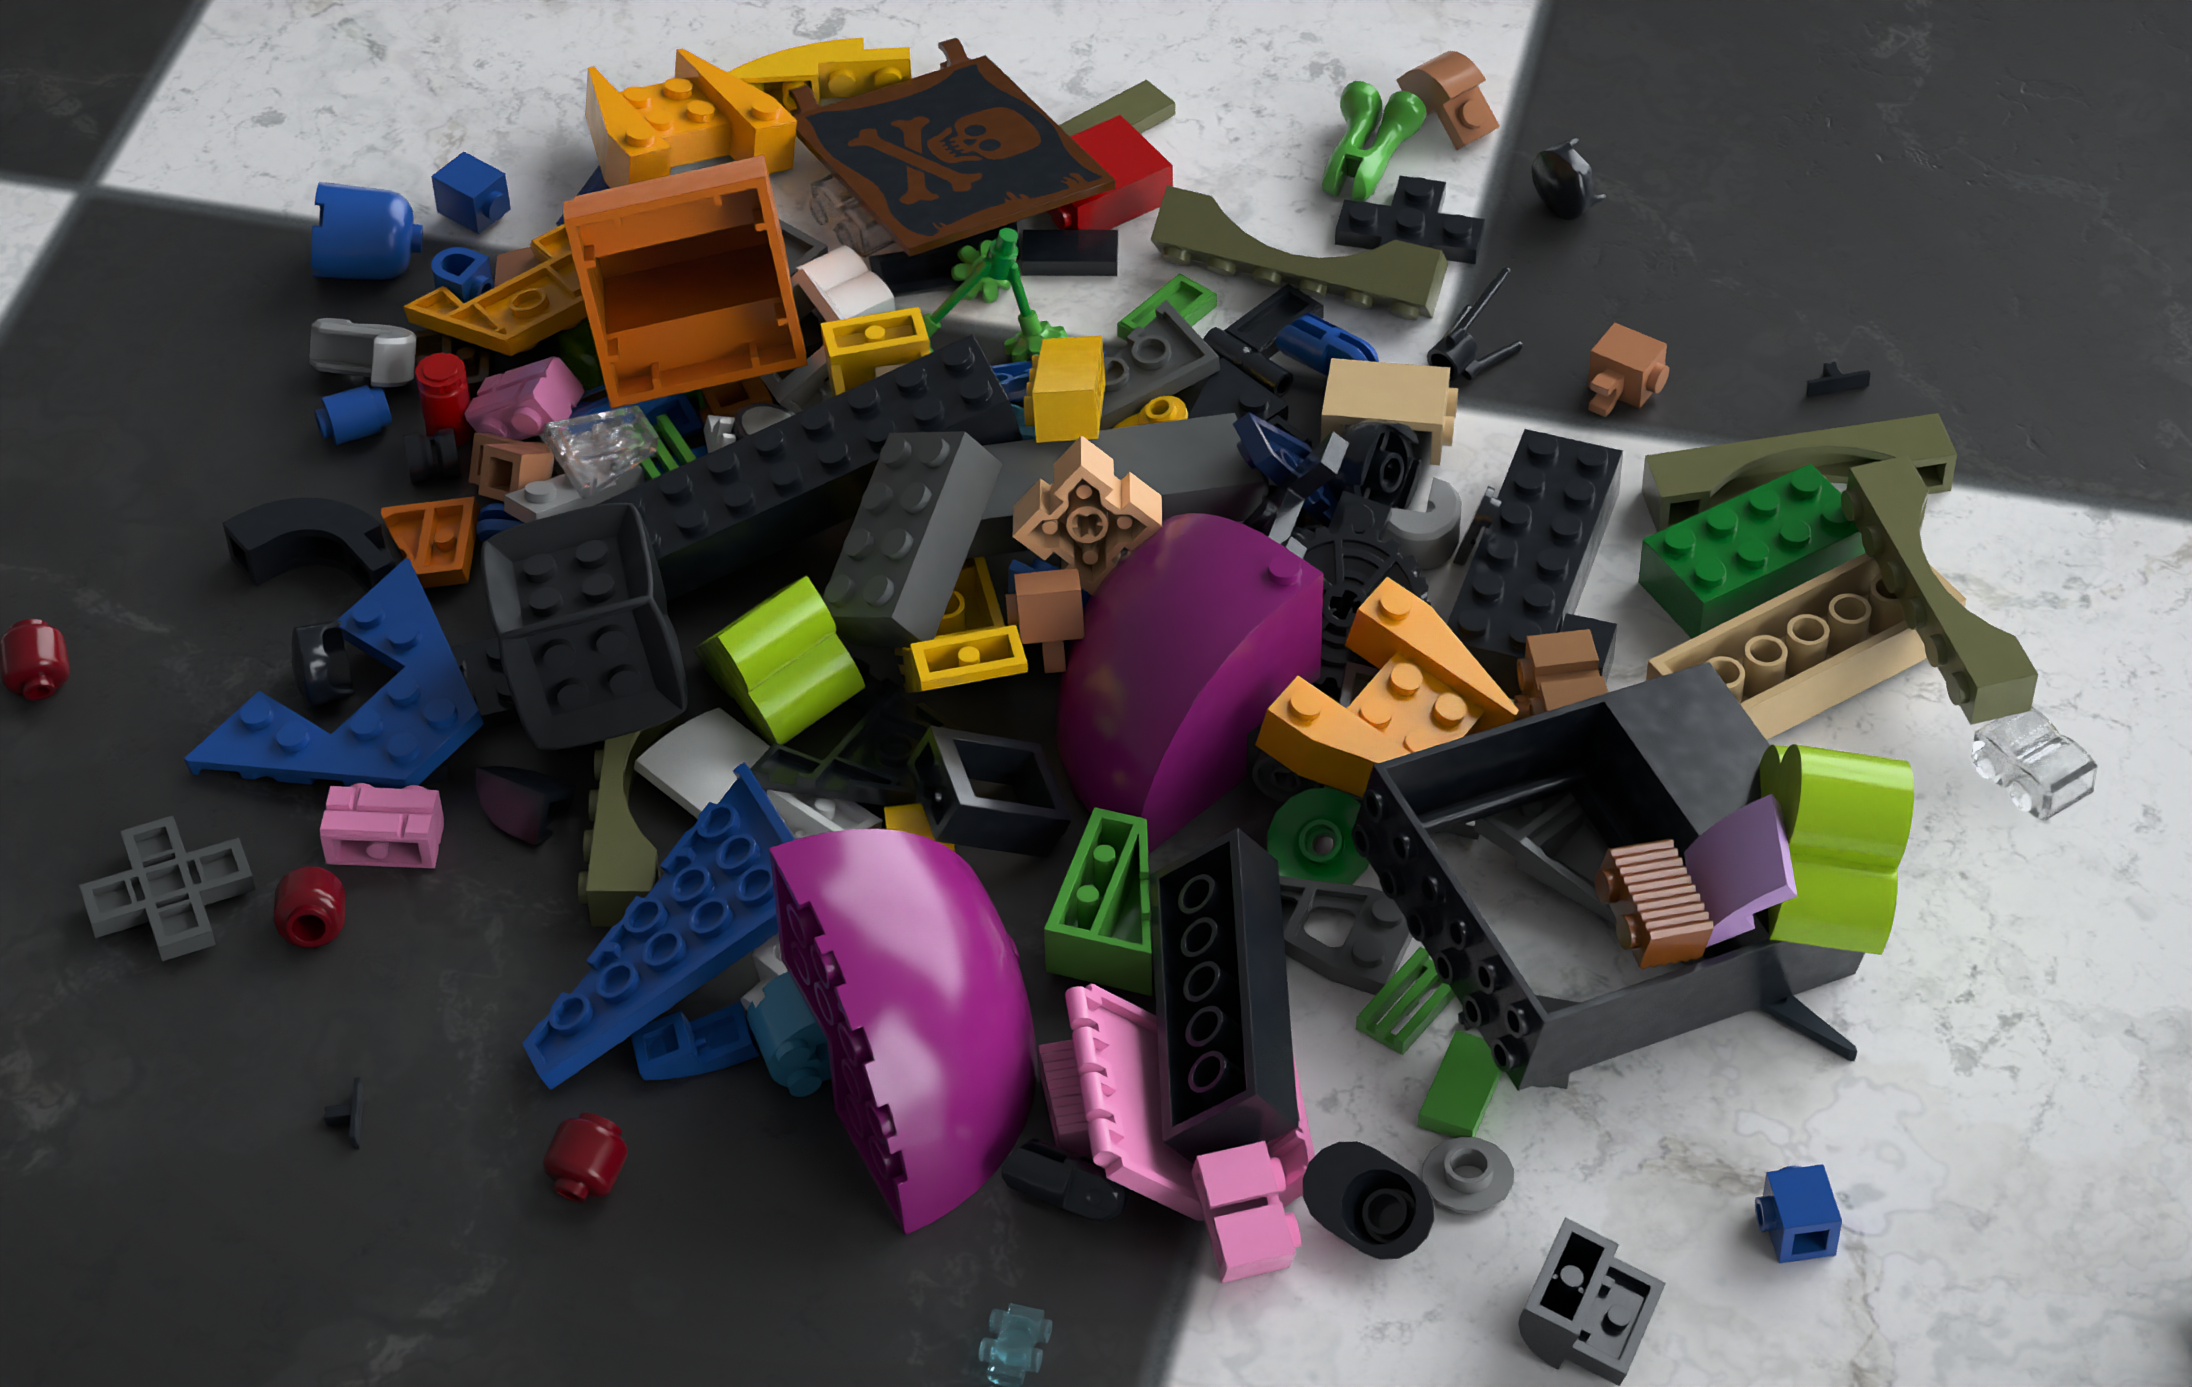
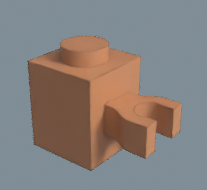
[1588,323,1669,417]
[1005,568,1085,673]

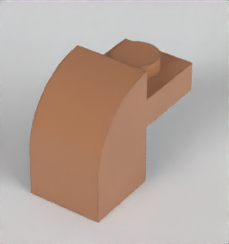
[1396,51,1500,150]
[469,432,555,501]

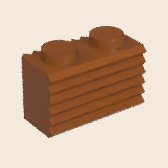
[1595,839,1714,970]

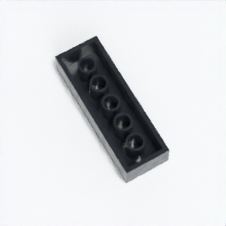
[1447,429,1623,700]
[1149,827,1299,1164]

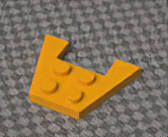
[403,224,588,356]

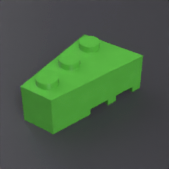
[1044,807,1152,996]

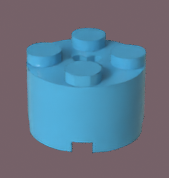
[747,971,831,1097]

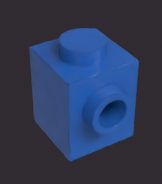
[431,151,511,234]
[1755,1164,1842,1263]

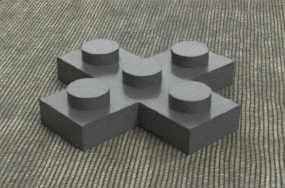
[79,816,256,961]

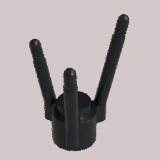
[1427,267,1523,381]

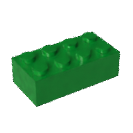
[1638,463,1866,639]

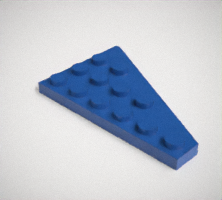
[522,762,795,1090]

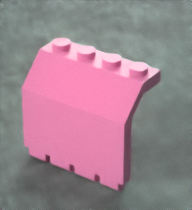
[1065,983,1315,1221]

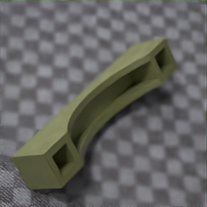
[1150,185,1449,321]
[1641,413,1957,532]
[1841,455,2038,725]
[578,714,681,926]

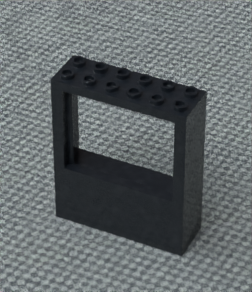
[1351,662,1865,1091]

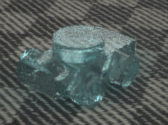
[979,1303,1052,1387]

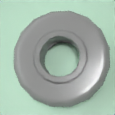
[1422,1137,1514,1213]

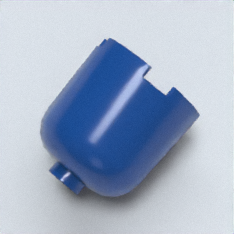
[311,182,423,281]

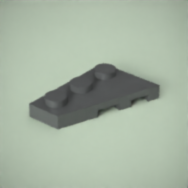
[1099,300,1220,430]

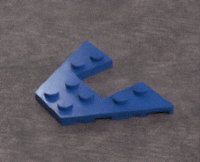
[184,558,484,789]

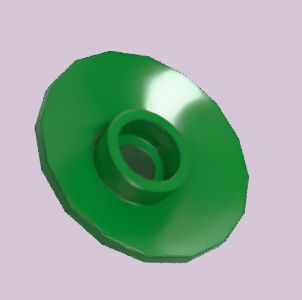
[1267,788,1369,885]

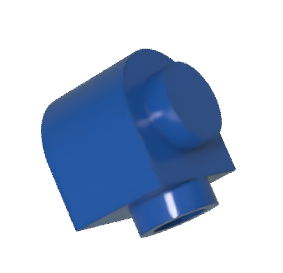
[431,247,494,303]

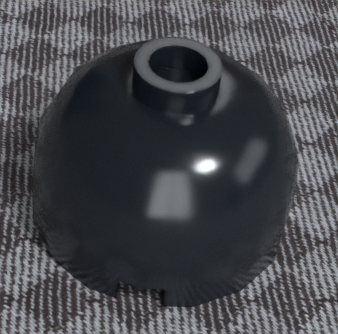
[1328,419,1421,510]

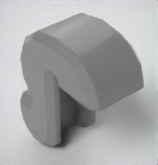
[309,318,417,387]
[1382,477,1462,570]

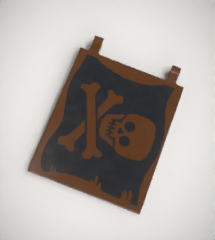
[788,38,1116,257]

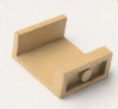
[1320,358,1458,466]

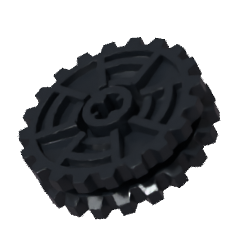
[1296,524,1431,701]

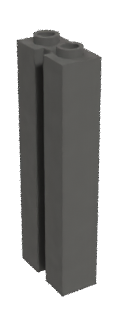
[966,413,1269,559]

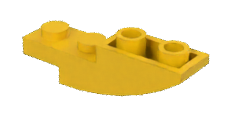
[727,38,912,112]

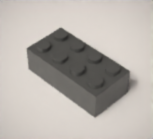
[823,432,1003,648]

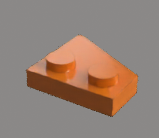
[381,496,481,588]

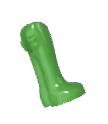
[1322,81,1427,202]

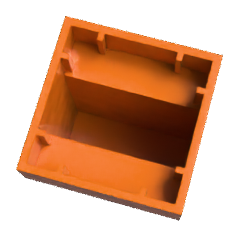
[563,155,808,409]

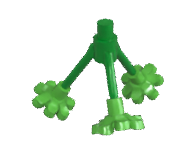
[923,228,1068,363]

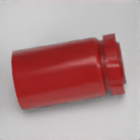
[415,353,475,447]

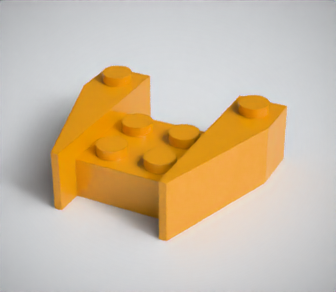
[585,48,797,188]
[1255,577,1519,798]

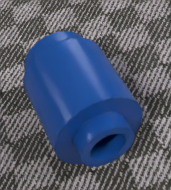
[314,385,392,446]

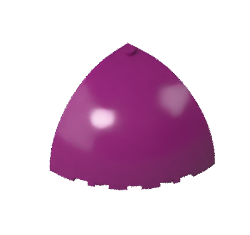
[1056,513,1323,855]
[769,829,1037,1235]

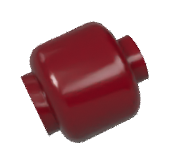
[0,619,70,700]
[273,866,346,948]
[543,1112,628,1203]

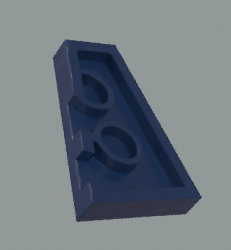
[1232,412,1338,528]

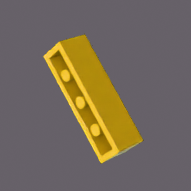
[1024,335,1106,443]

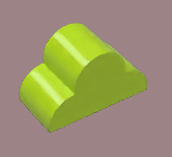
[693,576,865,746]
[1759,744,1914,955]

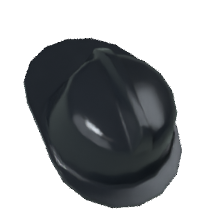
[1303,1141,1434,1260]

